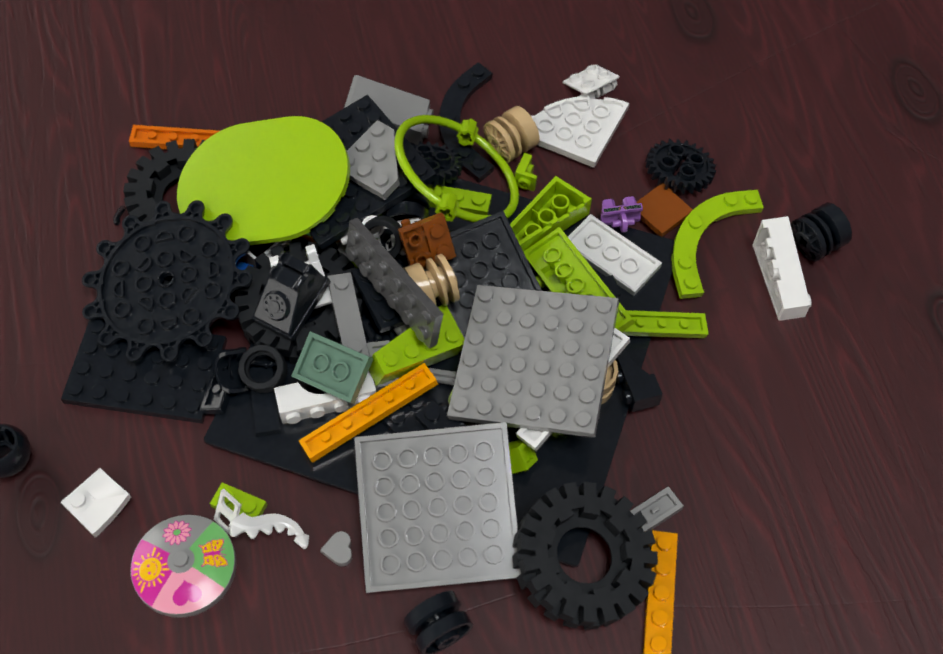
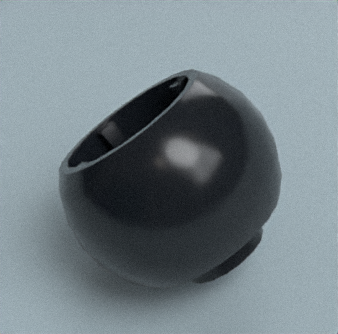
[0,424,31,478]

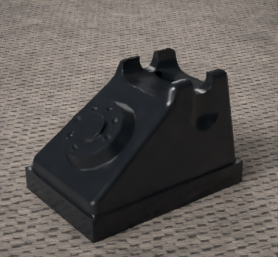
[252,251,331,342]

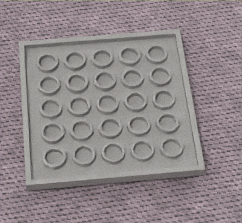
[447,285,619,437]
[354,422,521,593]

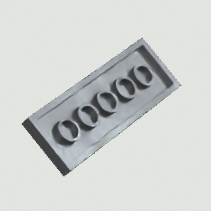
[346,218,443,348]

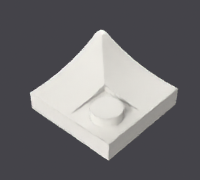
[61,468,131,538]

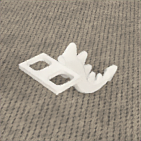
[214,489,309,549]

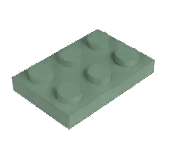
[291,331,374,404]

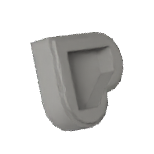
[320,532,352,566]

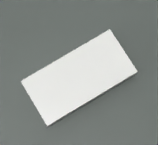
[568,214,662,296]

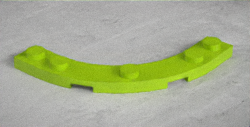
[671,190,764,299]

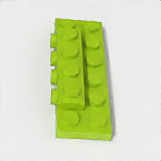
[523,227,634,332]

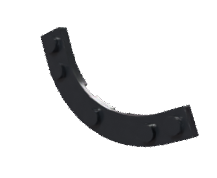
[439,62,494,183]

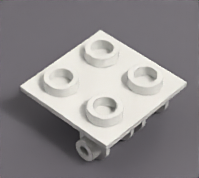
[562,64,620,100]

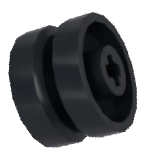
[404,590,473,654]

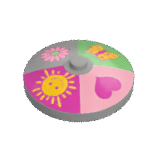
[131,515,237,617]

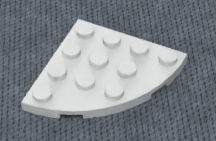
[531,96,629,168]

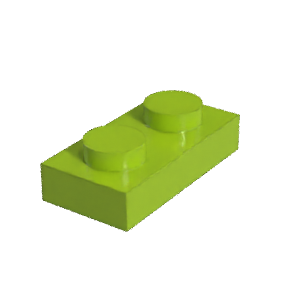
[210,482,267,517]

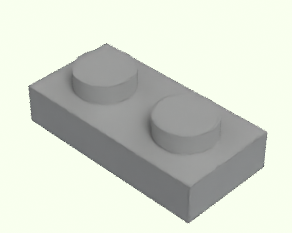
[631,487,684,532]

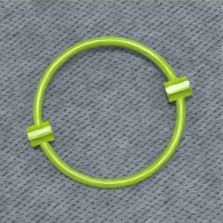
[394,115,519,223]

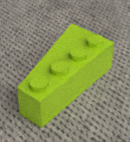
[510,176,592,251]
[369,305,465,386]

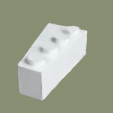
[753,216,811,321]

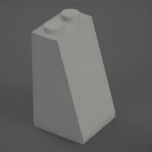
[344,75,433,145]

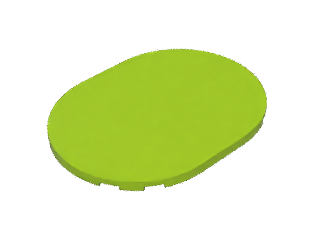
[177,116,350,245]

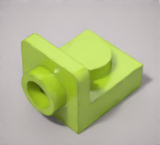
[515,153,537,191]

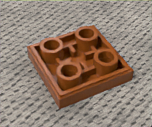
[637,184,693,237]

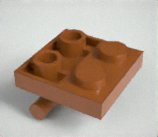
[398,212,456,269]

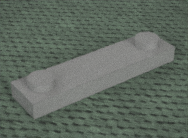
[327,272,369,356]

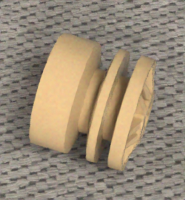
[484,106,540,163]
[403,254,460,306]

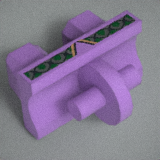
[600,196,643,233]

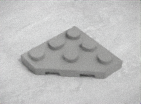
[347,120,400,200]

